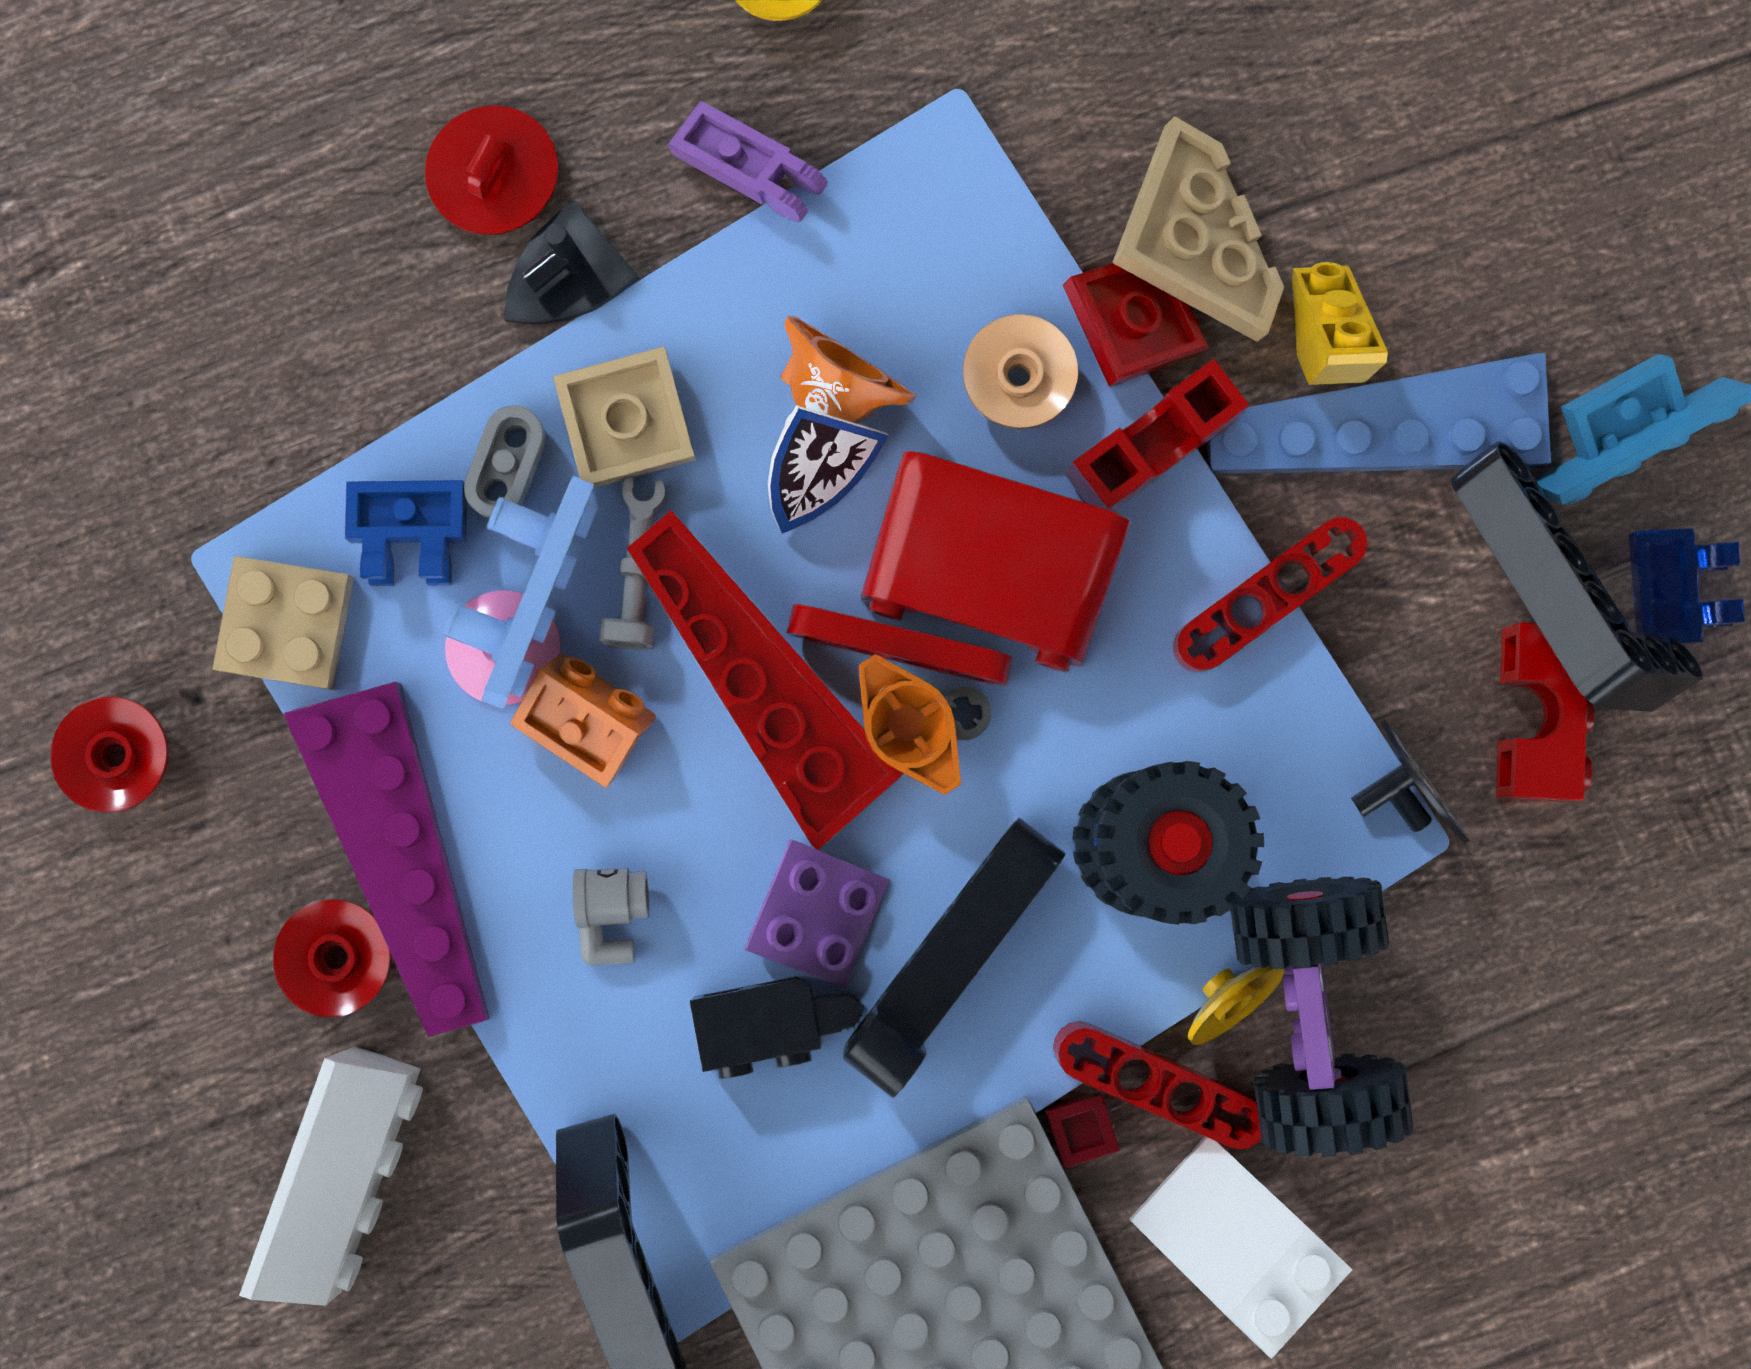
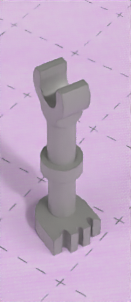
[599,478,667,650]

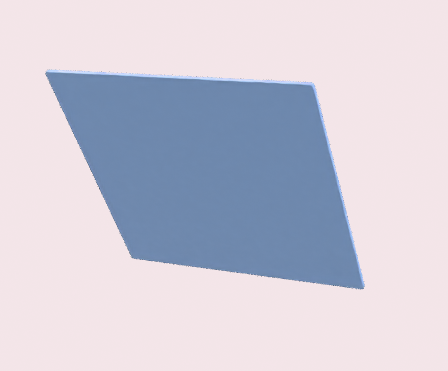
[191,89,1449,1342]

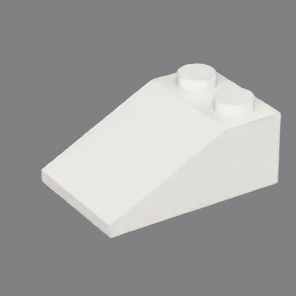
[1129,1137,1352,1359]

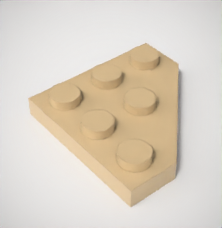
[1112,116,1284,342]

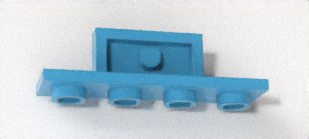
[1535,353,1751,505]

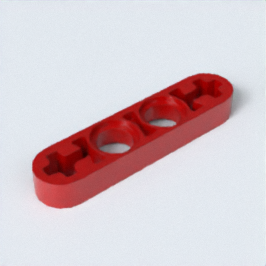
[1173,517,1368,673]
[786,604,1013,686]
[1053,1021,1261,1150]

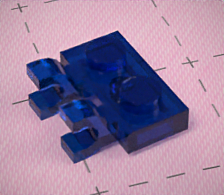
[1629,528,1745,645]

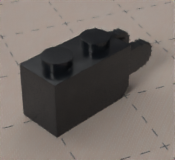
[690,976,862,1079]

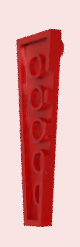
[627,510,904,850]

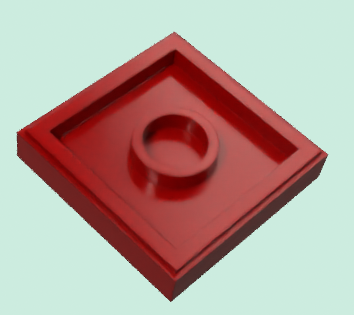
[1062,263,1209,387]

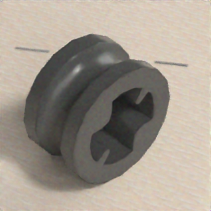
[944,687,991,740]

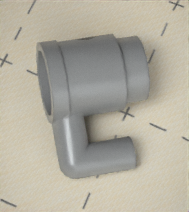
[573,868,649,966]

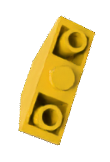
[1292,262,1388,385]

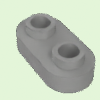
[464,405,546,519]

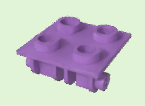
[744,839,890,988]

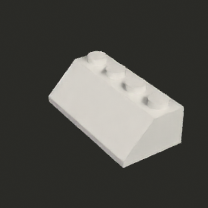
[239,1046,423,1306]

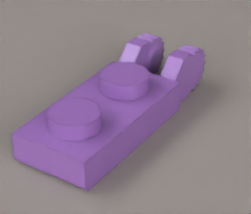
[668,101,828,223]

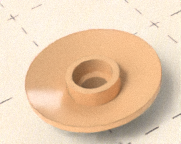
[963,314,1078,429]

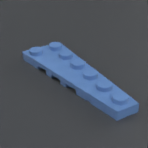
[1206,353,1551,474]

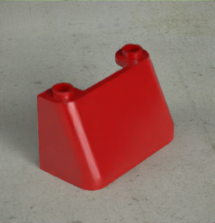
[861,451,1130,672]

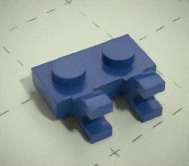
[345,480,467,586]

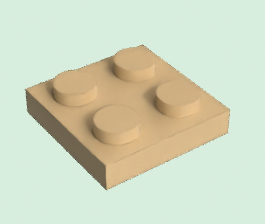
[553,346,696,488]
[212,556,354,690]

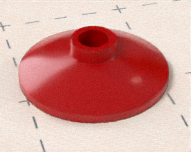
[50,696,169,813]
[272,899,391,1017]

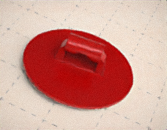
[425,105,558,235]

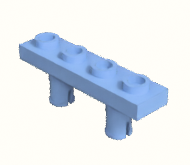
[442,475,598,709]

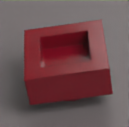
[1044,1092,1120,1169]

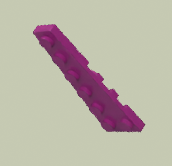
[284,682,490,1037]

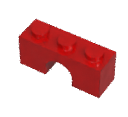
[1065,359,1249,511]
[1495,622,1594,802]

